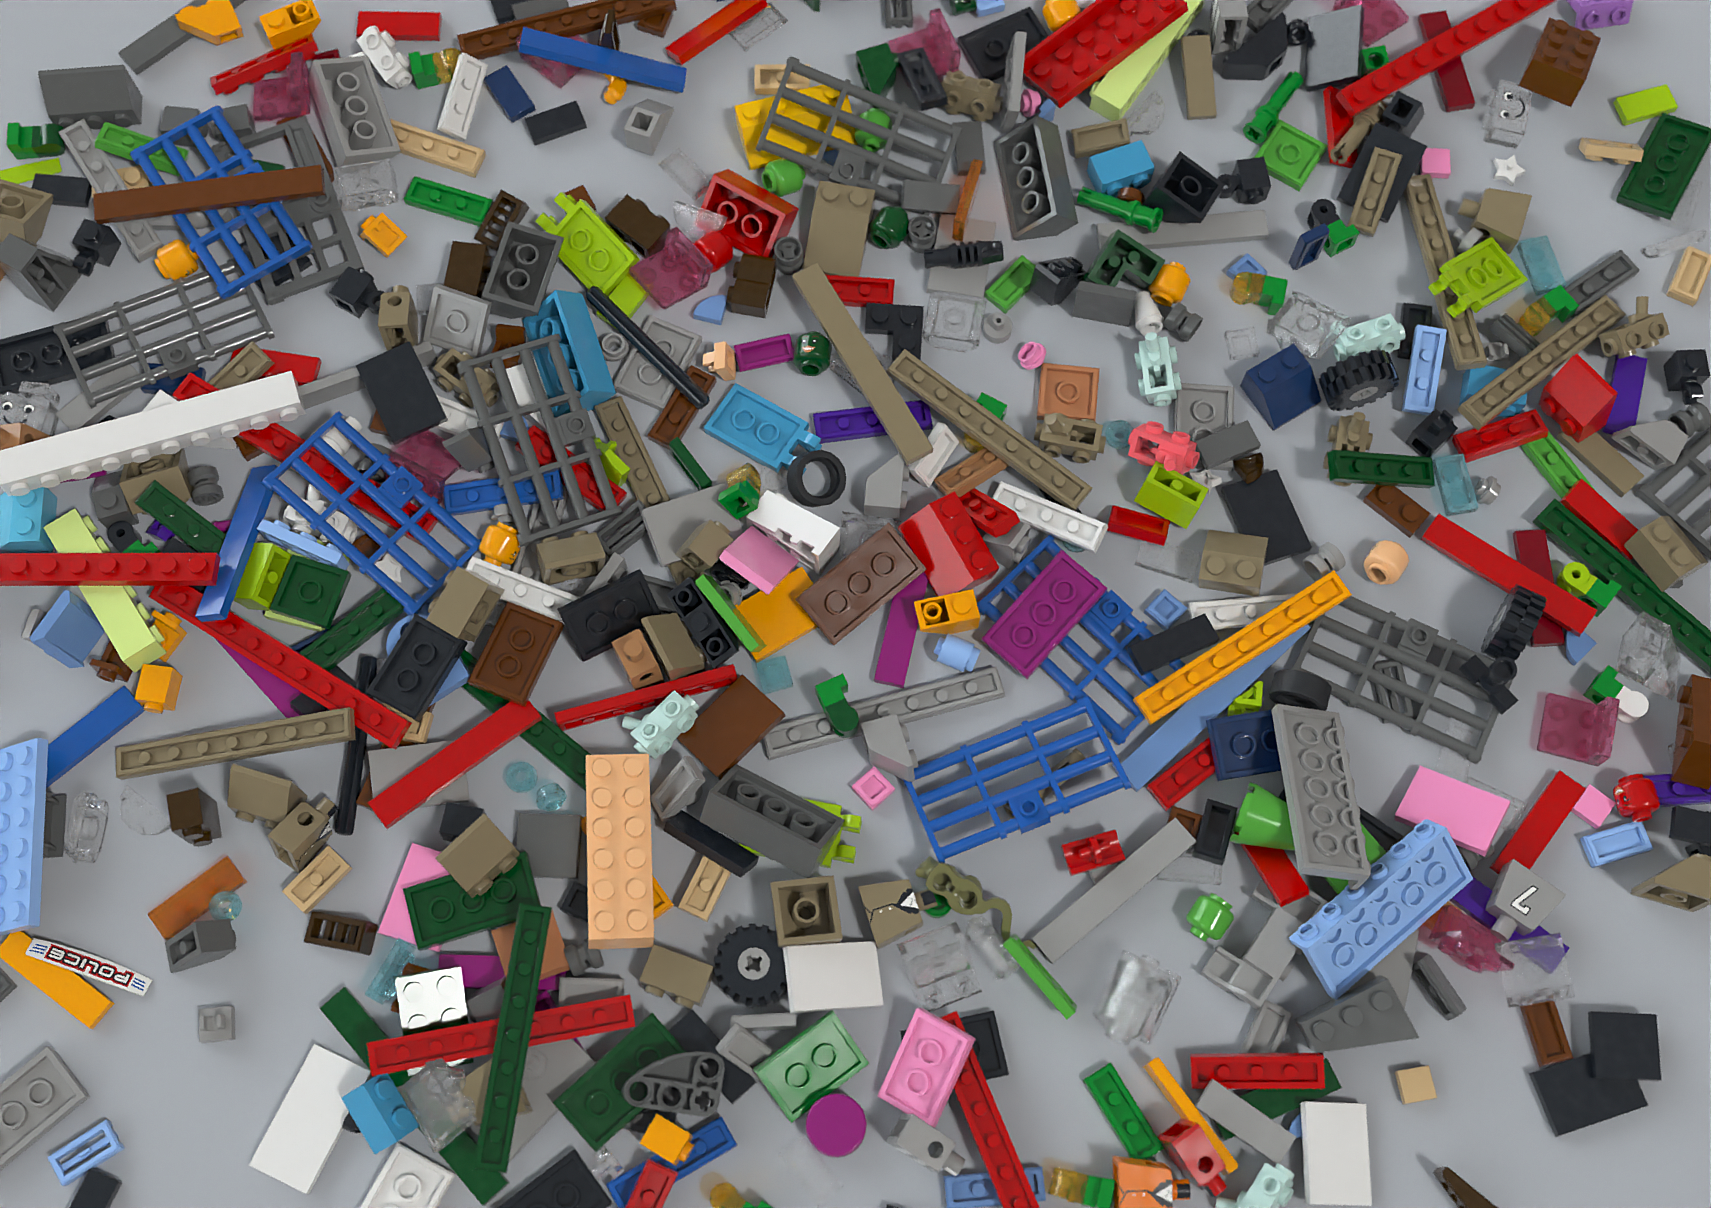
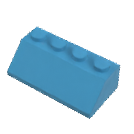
[522,290,616,418]

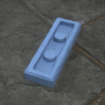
[944,1167,1046,1208]

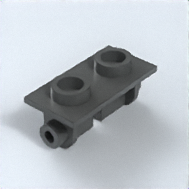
[43,792,67,858]

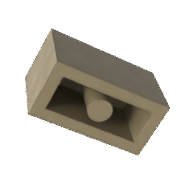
[675,519,734,573]
[639,944,715,1009]

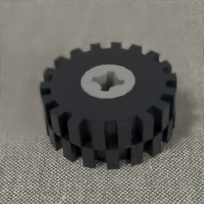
[1318,350,1400,411]
[1481,584,1547,662]
[714,923,788,1008]

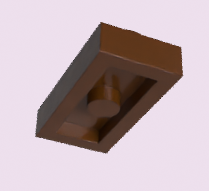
[1363,485,1431,538]

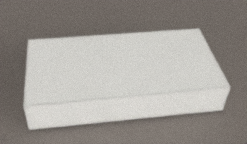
[908,422,959,488]

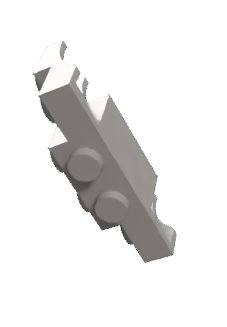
[1200,879,1327,1010]

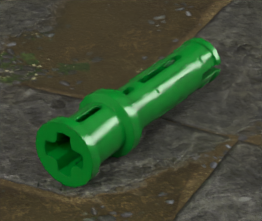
[1243,71,1303,144]
[1077,187,1163,233]

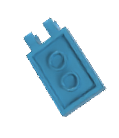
[704,383,822,476]

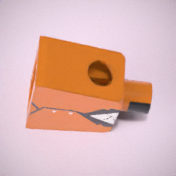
[1112,1156,1191,1208]

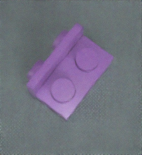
[1566,0,1634,30]

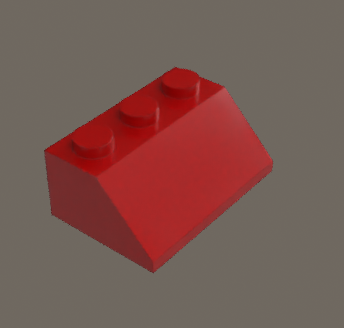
[694,169,799,258]
[897,491,999,597]

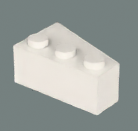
[746,490,840,576]

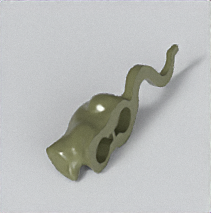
[915,856,1037,950]

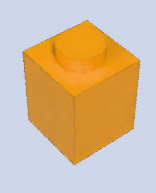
[134,664,183,714]
[640,1114,694,1166]

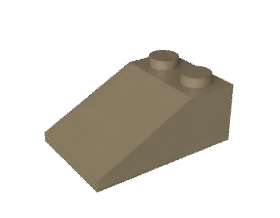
[803,180,875,277]

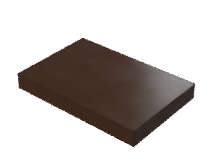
[468,601,564,707]
[677,674,786,780]

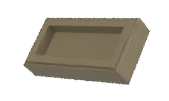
[1071,118,1131,159]

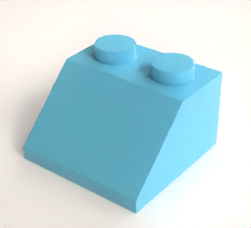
[0,487,57,553]

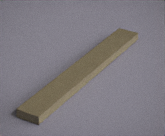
[1403,174,1487,371]
[792,263,934,466]
[1457,294,1626,430]
[886,349,1092,511]
[594,396,706,586]
[116,707,355,780]

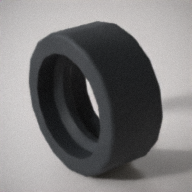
[786,450,847,508]
[1269,669,1332,711]

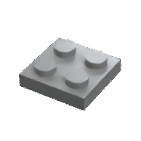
[423,284,492,358]

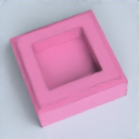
[1420,148,1451,179]
[851,766,895,811]
[1571,784,1616,829]

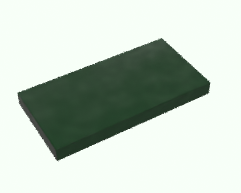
[1616,112,1711,221]
[403,851,542,951]
[552,1013,687,1153]

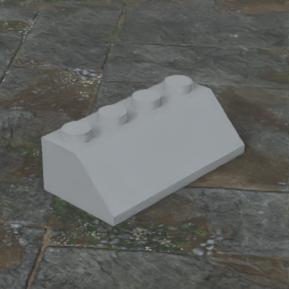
[308,56,401,175]

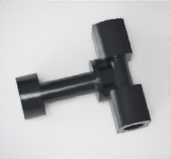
[1459,654,1519,715]

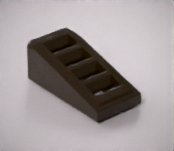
[597,9,621,51]
[474,190,530,252]
[304,911,378,956]
[1433,1166,1498,1208]

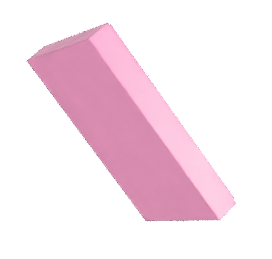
[719,526,799,595]
[1395,766,1510,857]
[378,843,450,953]
[877,1007,976,1128]

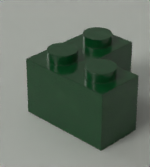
[1081,229,1166,289]

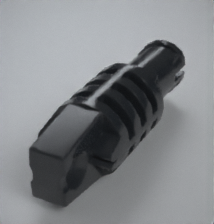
[923,240,1004,269]

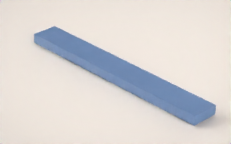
[1121,624,1311,792]

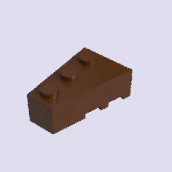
[1671,674,1711,790]

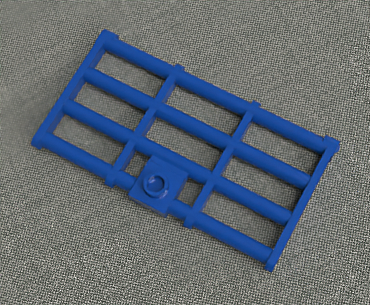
[130,105,313,299]
[261,411,482,616]
[977,535,1186,745]
[901,696,1131,863]

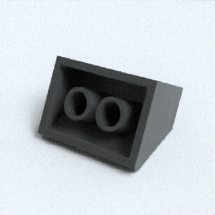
[38,64,142,129]
[482,221,564,319]

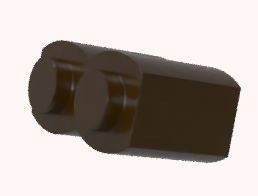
[727,253,777,318]

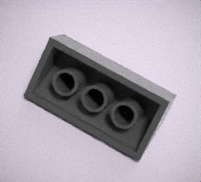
[995,115,1078,241]
[699,764,845,878]

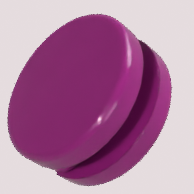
[806,1094,867,1158]

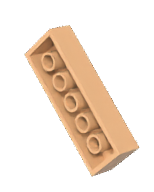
[586,754,654,949]

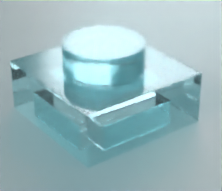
[756,655,793,694]

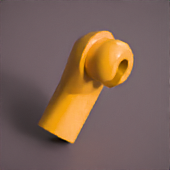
[604,74,627,105]

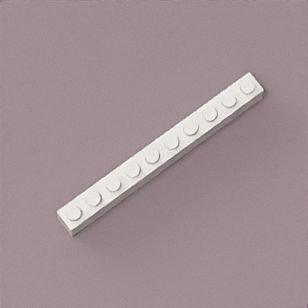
[0,371,306,496]

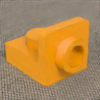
[359,212,408,258]
[151,610,187,663]

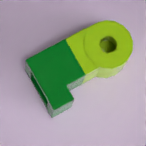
[1556,562,1622,617]

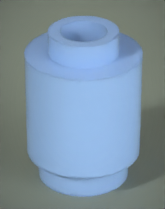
[934,633,981,672]

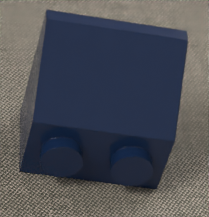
[1240,343,1322,431]

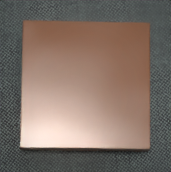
[1036,363,1100,421]
[491,911,570,980]

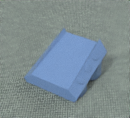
[29,590,105,668]

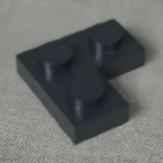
[865,303,924,361]

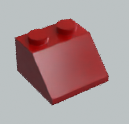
[1538,354,1618,443]

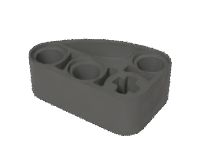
[622,1052,724,1117]

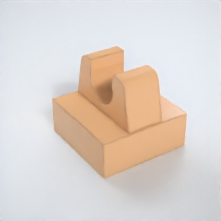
[703,341,736,381]

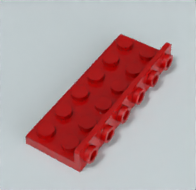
[1023,0,1189,108]

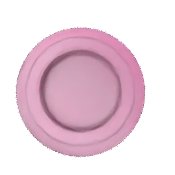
[1020,89,1041,117]
[1018,342,1046,370]

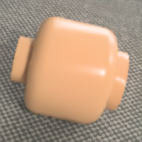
[1363,540,1409,585]

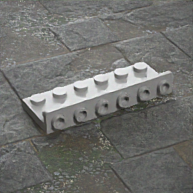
[1271,704,1371,890]

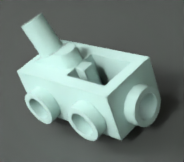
[1329,313,1406,361]
[1135,332,1182,407]
[622,690,699,760]
[1216,1163,1295,1208]

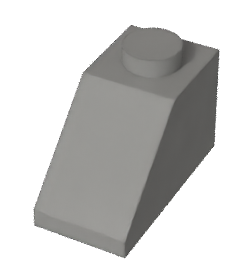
[1611,419,1688,471]

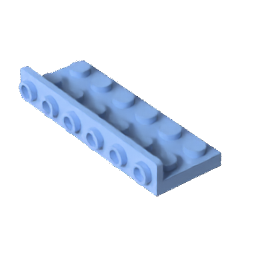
[0,738,48,936]
[1289,819,1473,1000]

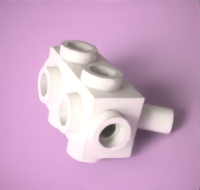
[349,26,413,90]
[283,484,357,545]

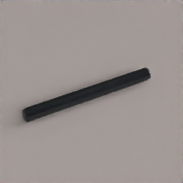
[585,286,710,409]
[335,656,379,836]

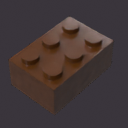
[1518,17,1601,107]

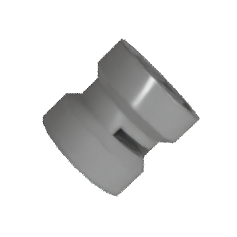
[1302,542,1346,582]

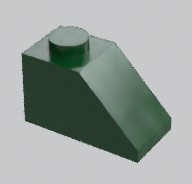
[856,42,899,109]

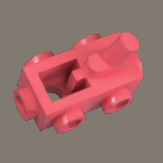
[1128,421,1200,475]

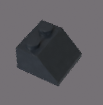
[1142,152,1225,224]

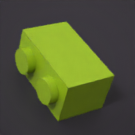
[1134,461,1209,529]
[233,543,292,611]

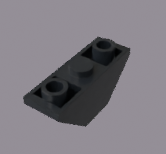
[1221,12,1287,81]
[1029,256,1087,306]
[667,576,739,669]

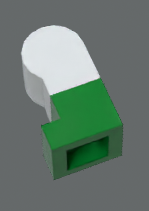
[1583,665,1649,723]

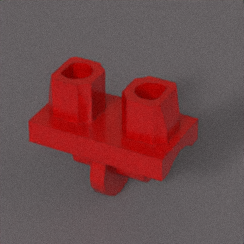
[1061,829,1126,876]

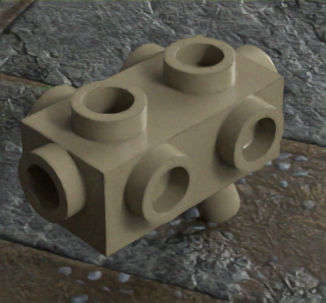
[940,70,1004,122]
[1598,296,1670,359]
[433,347,500,408]
[1323,412,1373,487]
[1034,413,1106,464]

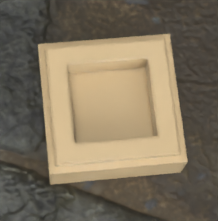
[1395,1065,1437,1104]

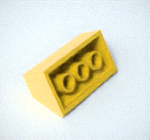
[734,84,858,170]

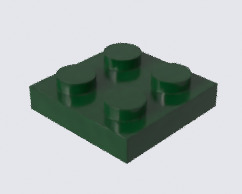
[270,554,352,630]

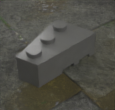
[0,233,82,312]
[1294,975,1419,1053]

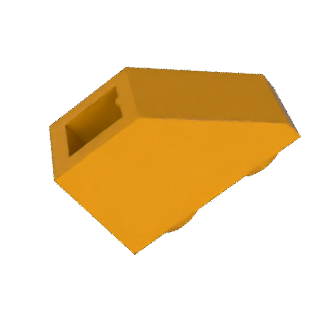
[175,0,243,45]
[259,0,321,49]
[914,589,980,634]

